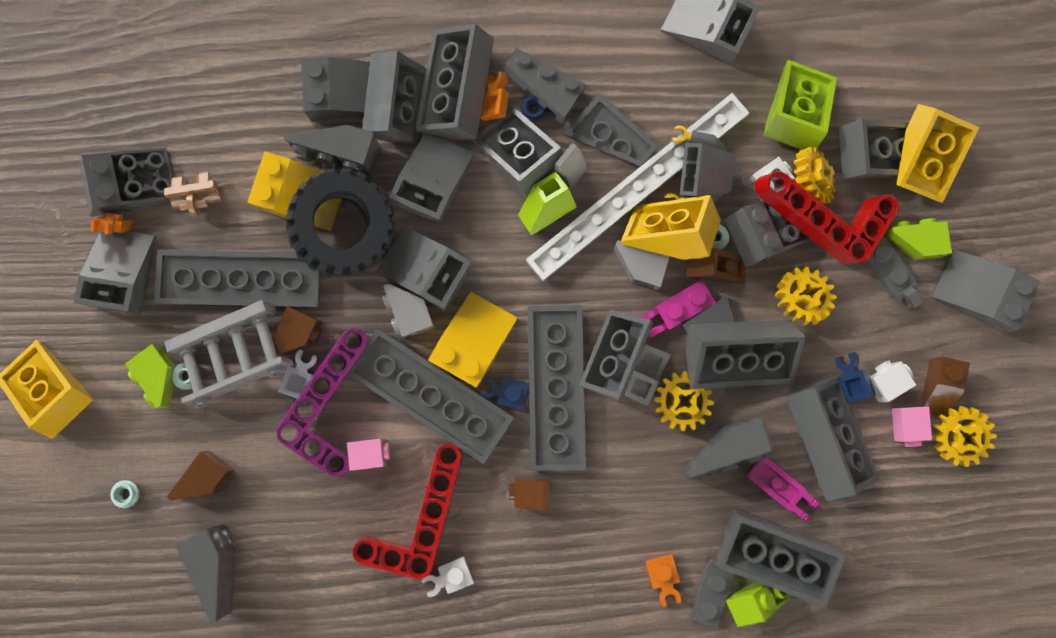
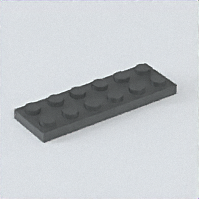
[154,250,321,308]
[528,305,586,471]
[347,328,514,464]

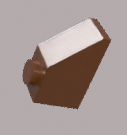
[686,248,745,284]
[263,306,323,357]
[921,356,970,417]
[166,451,234,501]
[509,478,550,511]

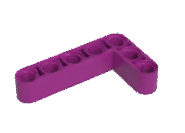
[275,328,367,477]

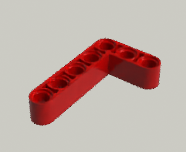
[755,171,899,264]
[352,443,462,579]

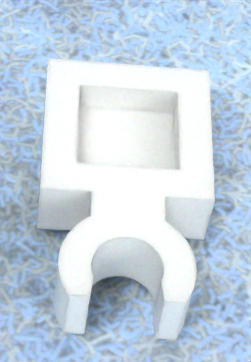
[422,556,474,597]

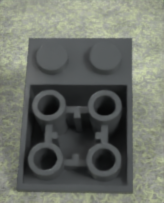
[661,0,760,65]
[284,125,381,177]
[389,134,474,226]
[79,148,173,217]
[724,198,815,268]
[376,226,473,312]
[73,231,156,315]
[681,418,772,481]

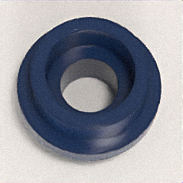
[521,96,547,123]

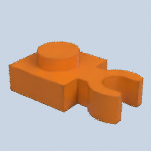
[480,71,509,121]
[90,212,133,234]
[645,554,681,607]

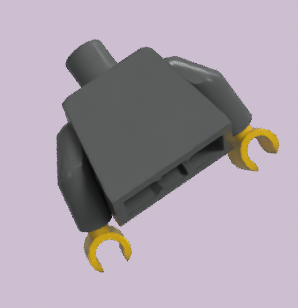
[665,126,742,202]

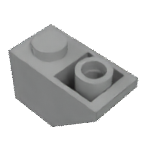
[614,240,670,290]
[382,284,435,339]

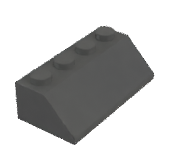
[415,24,494,140]
[685,320,806,389]
[786,376,879,501]
[718,507,846,608]

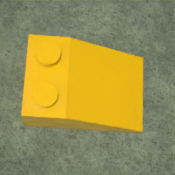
[896,104,980,203]
[247,151,342,232]
[621,195,721,259]
[428,292,518,388]
[0,340,93,439]

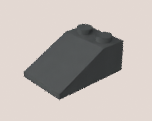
[301,57,370,121]
[472,106,563,198]
[839,119,909,181]
[930,249,1041,333]
[175,524,235,624]

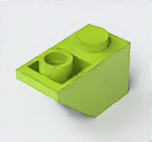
[518,171,577,236]
[884,218,952,261]
[125,344,176,409]
[726,582,791,627]

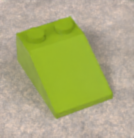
[764,60,837,150]

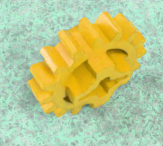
[794,146,836,205]
[775,267,837,326]
[653,371,714,431]
[932,406,997,467]

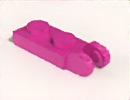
[641,280,716,339]
[744,456,821,523]

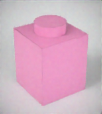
[892,407,932,447]
[347,438,390,471]

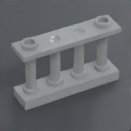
[164,300,294,408]

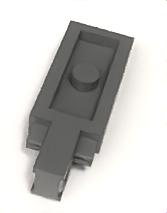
[866,237,924,309]
[690,546,734,628]

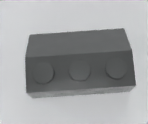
[362,51,427,146]
[579,310,653,402]

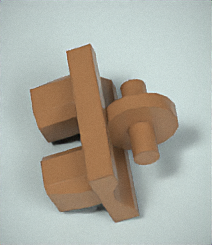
[164,172,222,217]

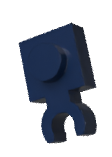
[835,352,876,404]
[480,377,529,410]

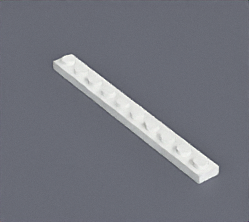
[526,93,749,281]

